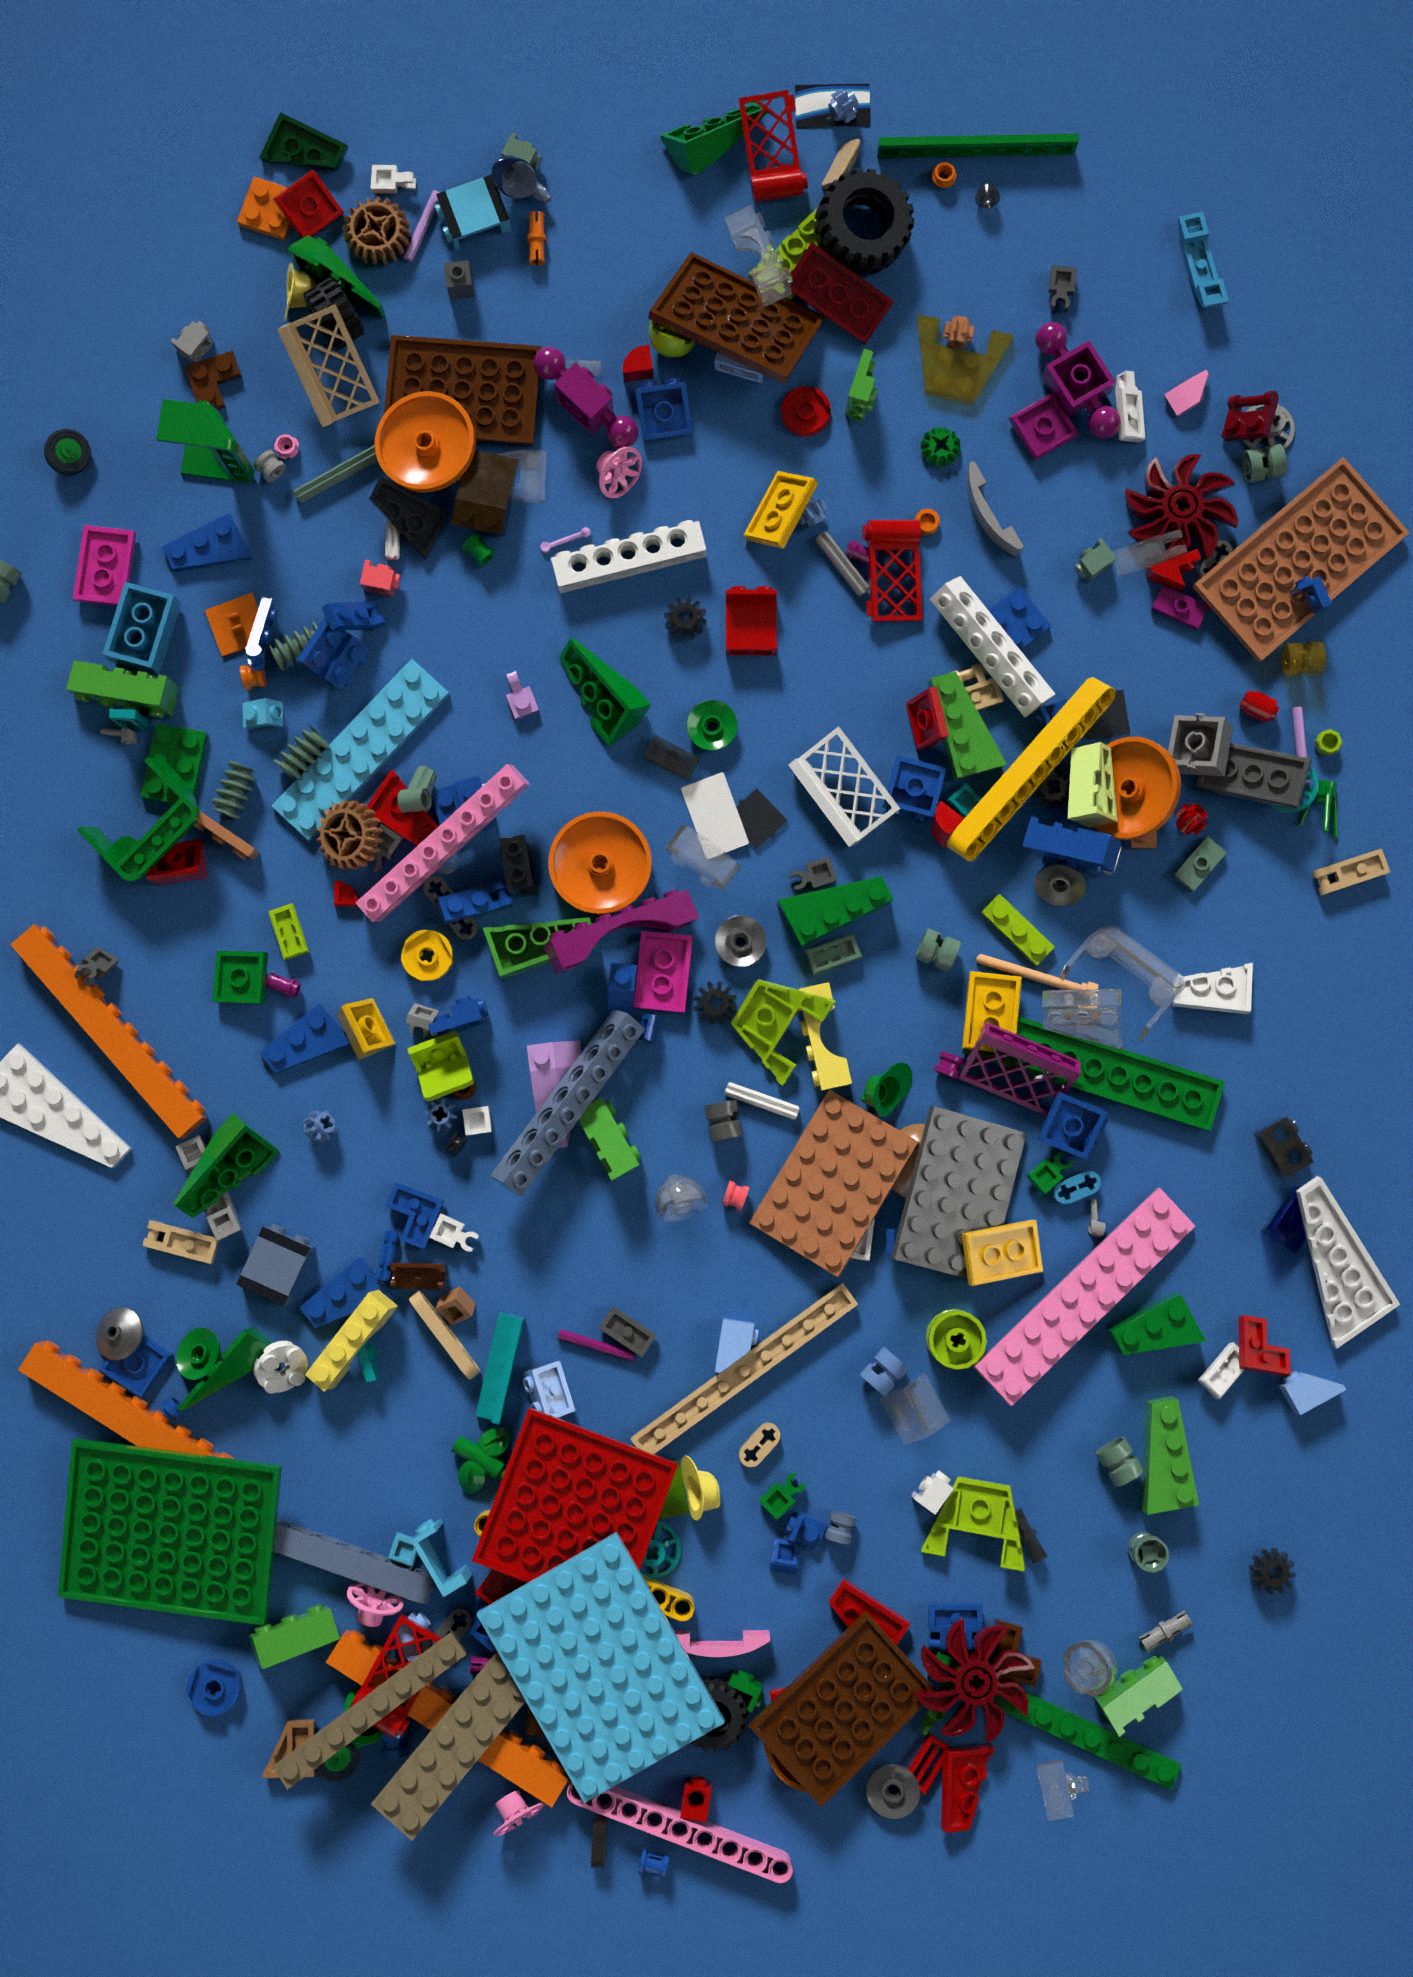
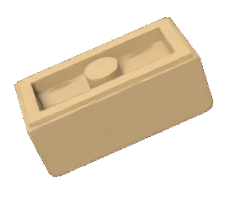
[821,139,861,190]

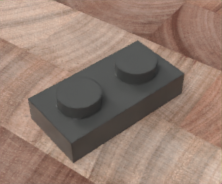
[599,1306,657,1357]

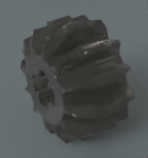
[664,597,707,641]
[1031,767,1070,811]
[694,981,737,1025]
[1249,1547,1296,1595]

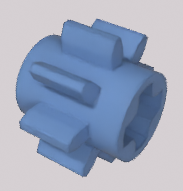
[828,88,859,123]
[799,496,828,528]
[425,1098,458,1131]
[303,1110,336,1143]

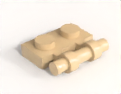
[950,663,1004,711]

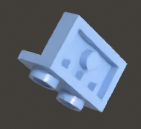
[523,1360,575,1418]

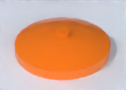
[375,391,476,493]
[1095,737,1181,840]
[548,811,652,915]

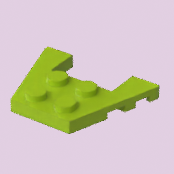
[731,979,836,1086]
[921,1476,1025,1572]

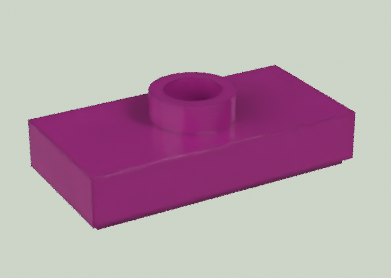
[1151,585,1209,630]

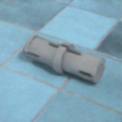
[1138,1610,1193,1653]

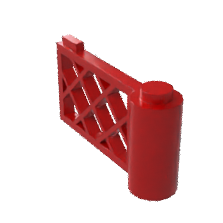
[738,90,808,203]
[862,520,922,622]
[349,1614,442,1739]

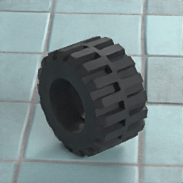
[303,277,364,350]
[692,1677,747,1753]

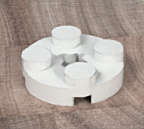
[253,1341,308,1394]

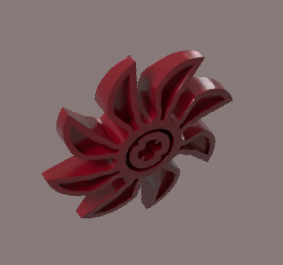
[1125,454,1238,562]
[914,1617,1035,1743]

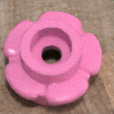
[274,434,299,459]

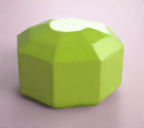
[1314,729,1342,756]

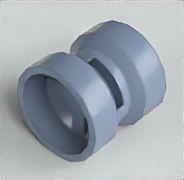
[825,1511,856,1545]

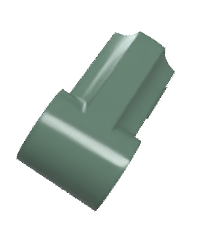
[398,766,437,813]

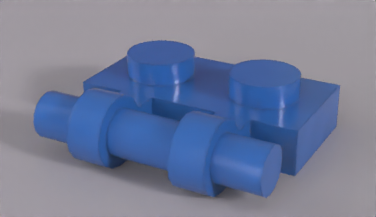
[928,1603,983,1652]

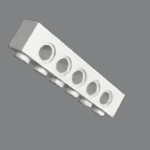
[551,520,706,594]
[930,576,1055,717]

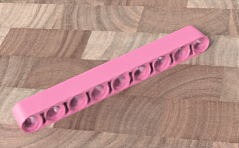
[567,1780,793,1883]

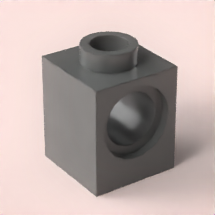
[444,260,475,300]

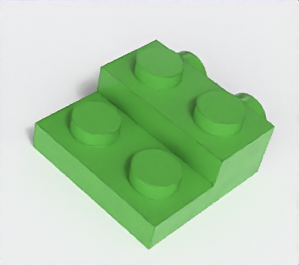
[845,349,878,422]

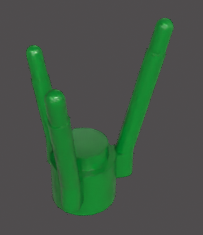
[1298,780,1338,839]

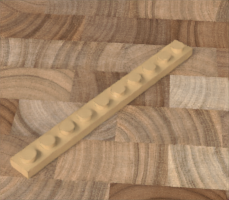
[630,1283,858,1454]

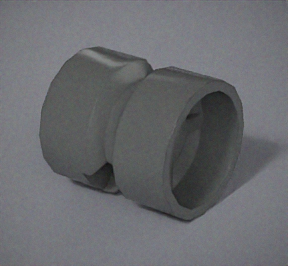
[704,1100,744,1142]

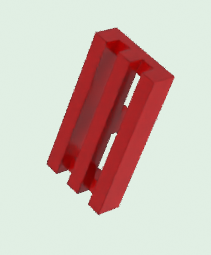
[907,1732,953,1795]

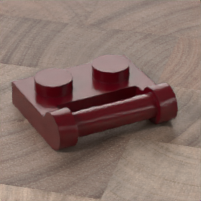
[1221,391,1279,441]

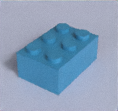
[102,582,181,675]

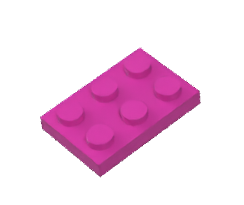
[73,525,136,606]
[633,931,693,1013]

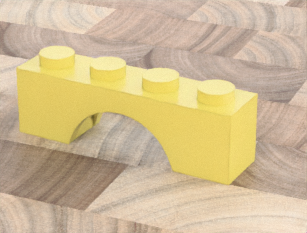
[798,982,852,1091]
[305,1290,398,1392]

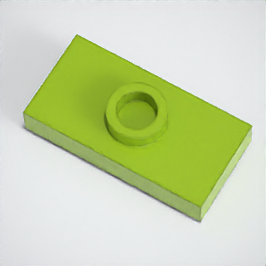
[268,903,310,961]

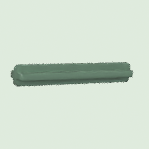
[294,445,378,503]

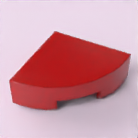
[334,880,360,907]

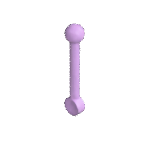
[540,527,591,553]

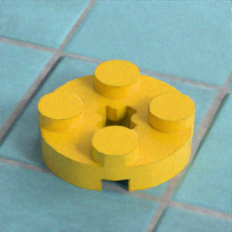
[401,930,454,982]

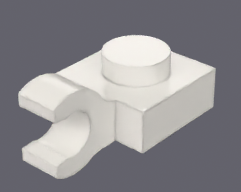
[371,165,416,194]

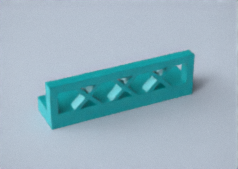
[476,1312,525,1424]

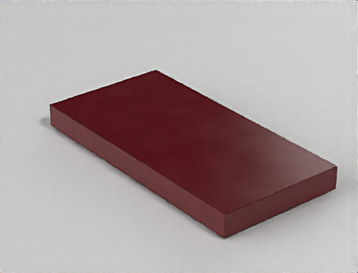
[783,242,894,345]

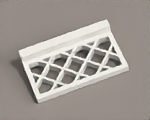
[788,727,900,847]

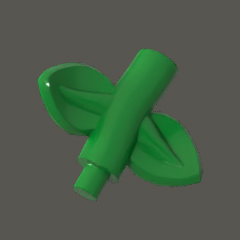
[451,1428,510,1494]

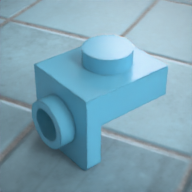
[242,698,284,729]

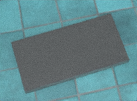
[1195,743,1312,810]

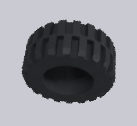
[814,168,914,275]

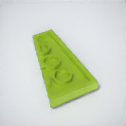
[748,208,825,300]

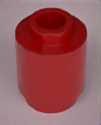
[1239,690,1280,724]

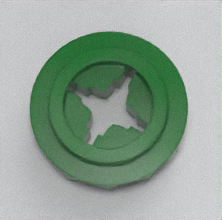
[920,426,961,467]

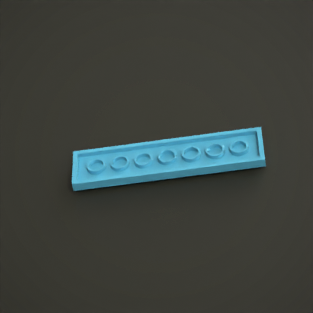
[272,659,450,841]

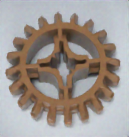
[342,196,411,266]
[316,800,384,870]

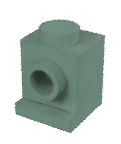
[501,132,542,171]
[1074,538,1117,582]

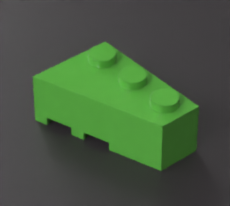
[1093,1655,1183,1737]

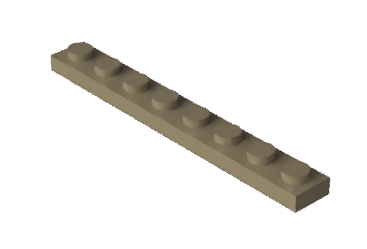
[272,1632,467,1790]

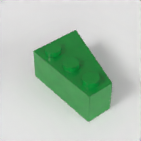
[1106,1293,1206,1355]

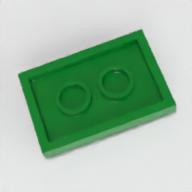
[140,723,208,804]

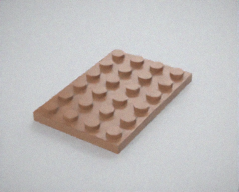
[749,1090,919,1278]

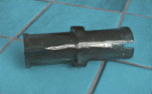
[1015,1508,1048,1564]

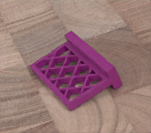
[958,1021,1081,1116]

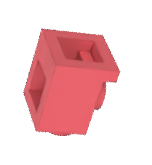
[360,560,401,597]

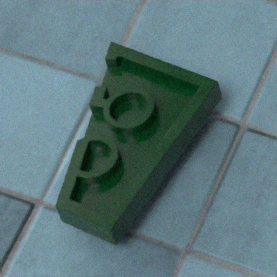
[259,112,349,170]

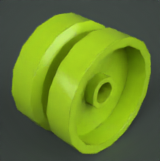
[925,1309,987,1370]

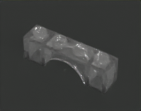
[723,205,793,307]

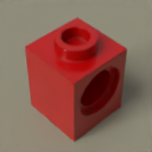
[680,1776,712,1822]

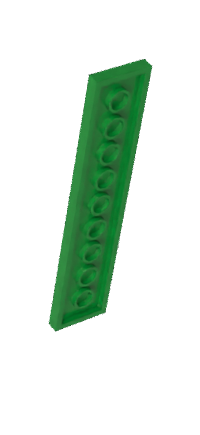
[961,1016,1225,1131]

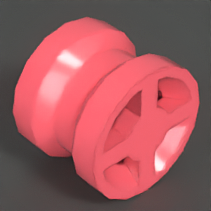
[722,1181,749,1211]

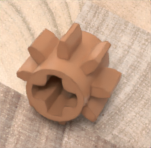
[943,316,975,348]

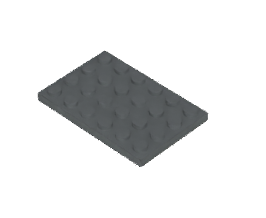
[891,1106,1027,1284]

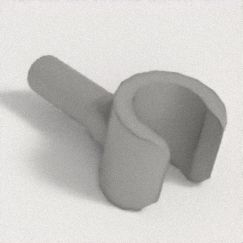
[101,728,137,745]
[1088,1199,1106,1237]

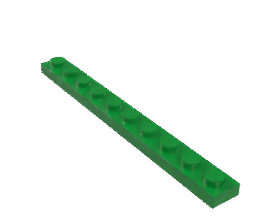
[927,1650,1182,1790]

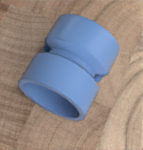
[860,1346,909,1397]

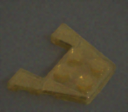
[917,314,1014,404]

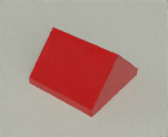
[146,839,208,886]

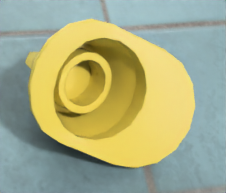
[284,263,315,322]
[681,1456,720,1520]

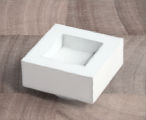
[462,1106,492,1136]

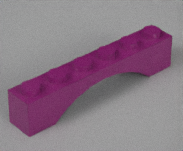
[543,889,699,974]

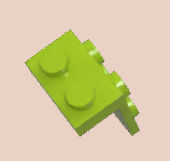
[407,1030,474,1101]

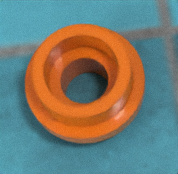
[931,162,957,188]

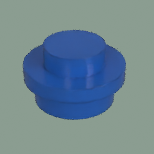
[161,1397,187,1421]

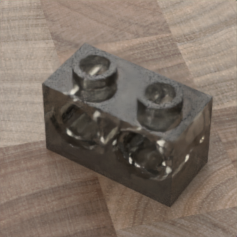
[1254,1117,1314,1178]

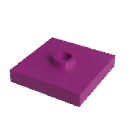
[1009,392,1079,462]

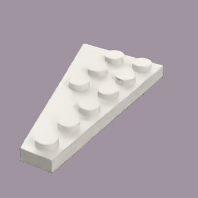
[0,1044,132,1168]
[1296,1176,1400,1349]

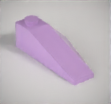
[527,1041,582,1148]

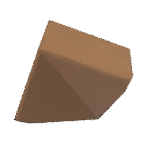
[436,1286,475,1325]

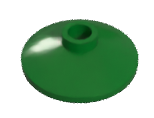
[687,700,738,751]
[176,1328,221,1380]

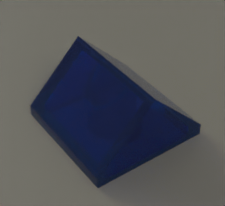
[1261,1185,1307,1254]

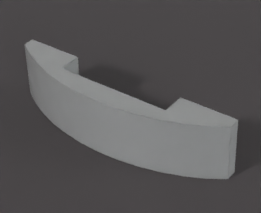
[966,461,1024,557]
[175,1135,242,1241]

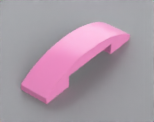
[674,1630,770,1657]

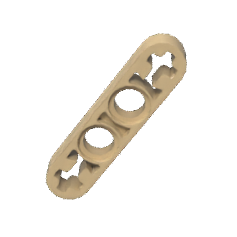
[409,1290,481,1380]

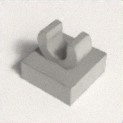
[406,1003,439,1037]

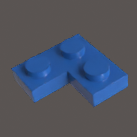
[386,1182,445,1250]

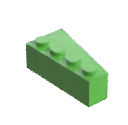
[1141,1396,1199,1515]

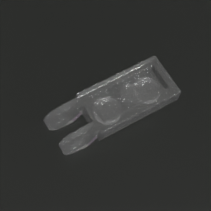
[1112,530,1187,577]

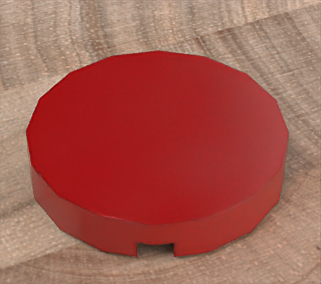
[781,386,831,437]

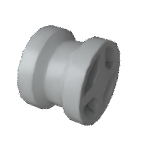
[253,450,286,483]

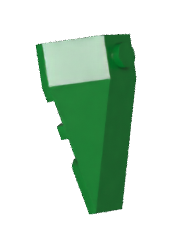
[660,103,767,175]
[288,235,385,319]
[559,638,651,746]
[173,1113,279,1218]
[178,1327,272,1411]

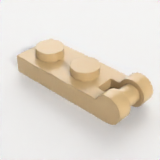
[1312,848,1390,896]
[142,1220,219,1264]

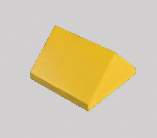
[336,998,395,1060]

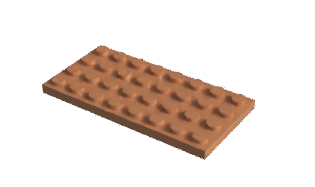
[1192,457,1410,663]

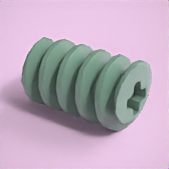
[269,622,318,671]
[273,724,330,780]
[210,761,257,819]

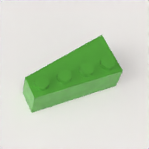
[66,660,179,719]
[927,672,1007,780]
[483,917,600,980]

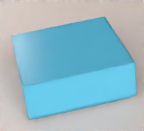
[388,1532,418,1568]

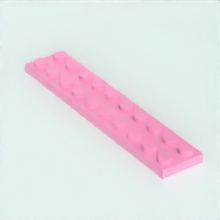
[973,1188,1195,1406]

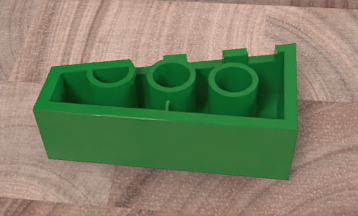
[777,876,894,949]

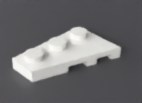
[1171,963,1253,1015]

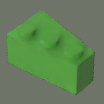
[579,1097,642,1181]
[247,1604,340,1670]

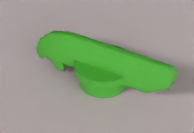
[921,1684,947,1735]

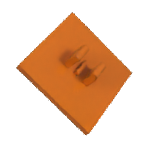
[205,593,259,657]

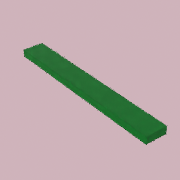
[877,133,1079,158]

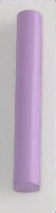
[403,190,440,262]
[1292,707,1310,784]

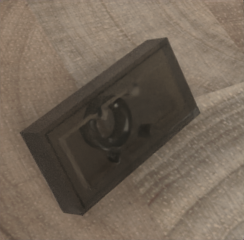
[643,735,700,782]

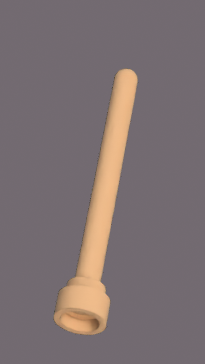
[976,954,1098,1004]

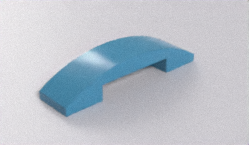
[1178,212,1229,309]

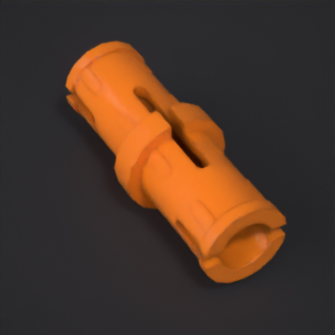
[527,211,547,266]

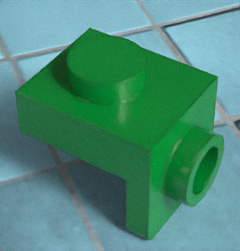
[728,1669,764,1713]

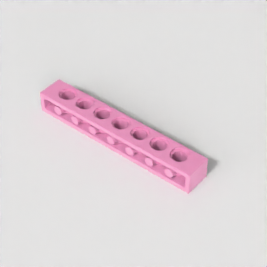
[356,764,530,922]

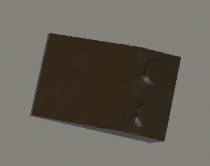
[451,450,519,535]

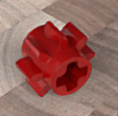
[1175,803,1208,835]

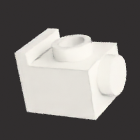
[911,1470,954,1515]

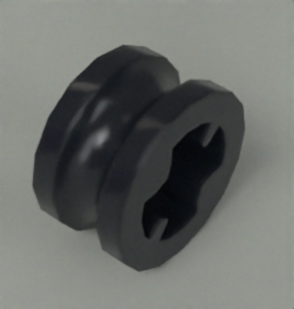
[444,1131,468,1158]

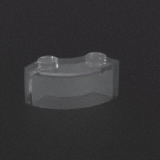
[665,824,741,891]

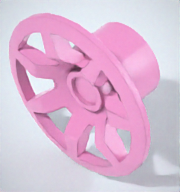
[596,446,642,498]
[347,1582,404,1627]
[492,1790,545,1837]

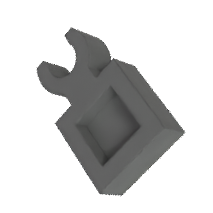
[1048,265,1077,312]
[367,824,404,872]
[789,856,838,891]
[74,946,119,986]

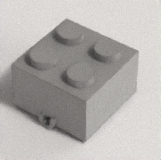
[1168,713,1233,776]

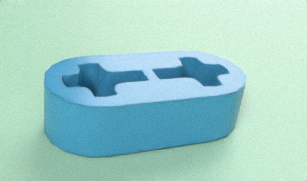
[1052,1171,1101,1204]

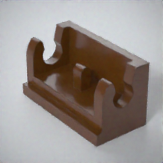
[390,1262,447,1290]

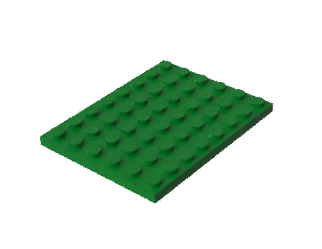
[58,1438,282,1626]

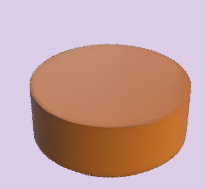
[915,508,940,536]

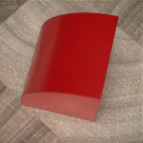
[623,345,653,382]
[931,801,964,848]

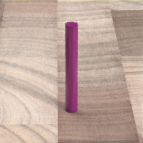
[557,1329,635,1362]

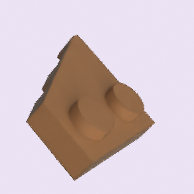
[263,1719,316,1778]

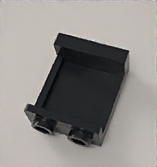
[499,835,538,899]

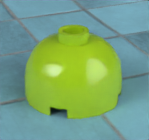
[648,320,696,358]

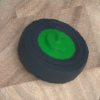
[44,429,91,476]
[315,1743,360,1781]

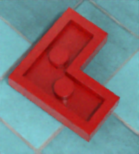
[1238,1315,1291,1377]

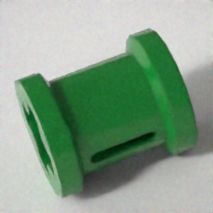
[462,533,496,567]

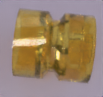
[1281,641,1326,676]

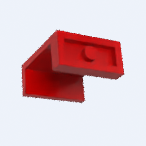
[726,586,777,656]

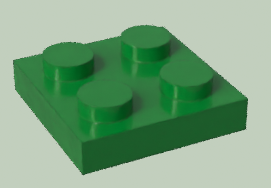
[212,951,268,1005]

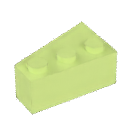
[1068,742,1118,828]

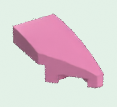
[1164,370,1209,417]

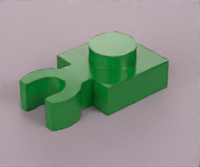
[1026,1150,1074,1196]
[758,1471,806,1520]

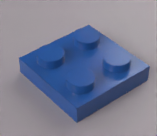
[989,587,1051,650]

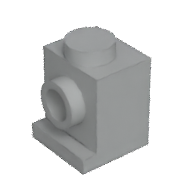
[170,321,214,363]

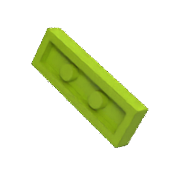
[981,894,1055,966]

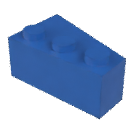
[1022,817,1122,874]

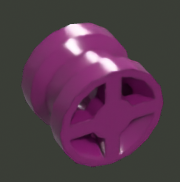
[933,1051,964,1080]

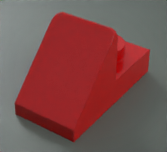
[1145,549,1201,592]

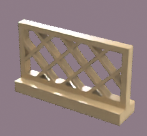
[277,304,380,427]

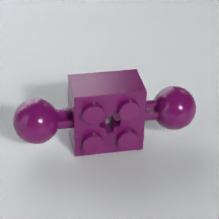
[1035,322,1121,439]
[533,346,639,449]

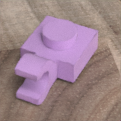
[506,671,539,720]

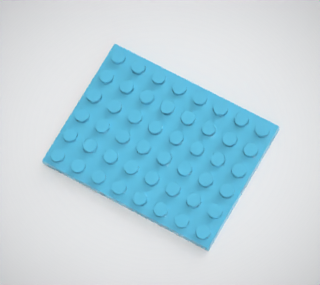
[476,1532,725,1803]

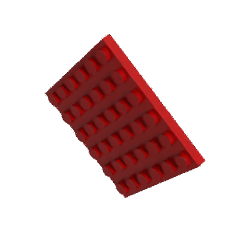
[472,1407,678,1583]

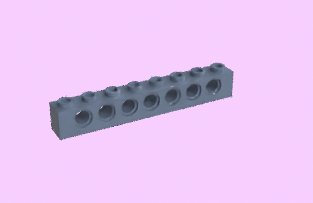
[490,1009,645,1197]

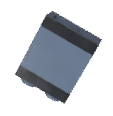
[236,1223,315,1306]

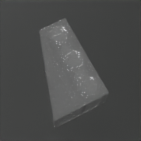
[1042,989,1123,1050]

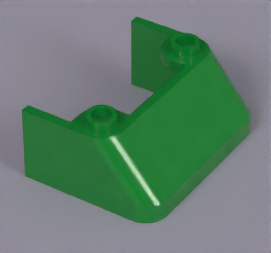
[156,399,255,483]
[77,757,200,881]

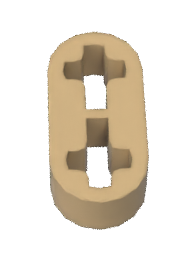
[739,1422,780,1467]

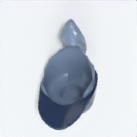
[492,155,552,202]

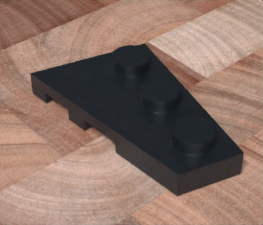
[369,476,449,559]

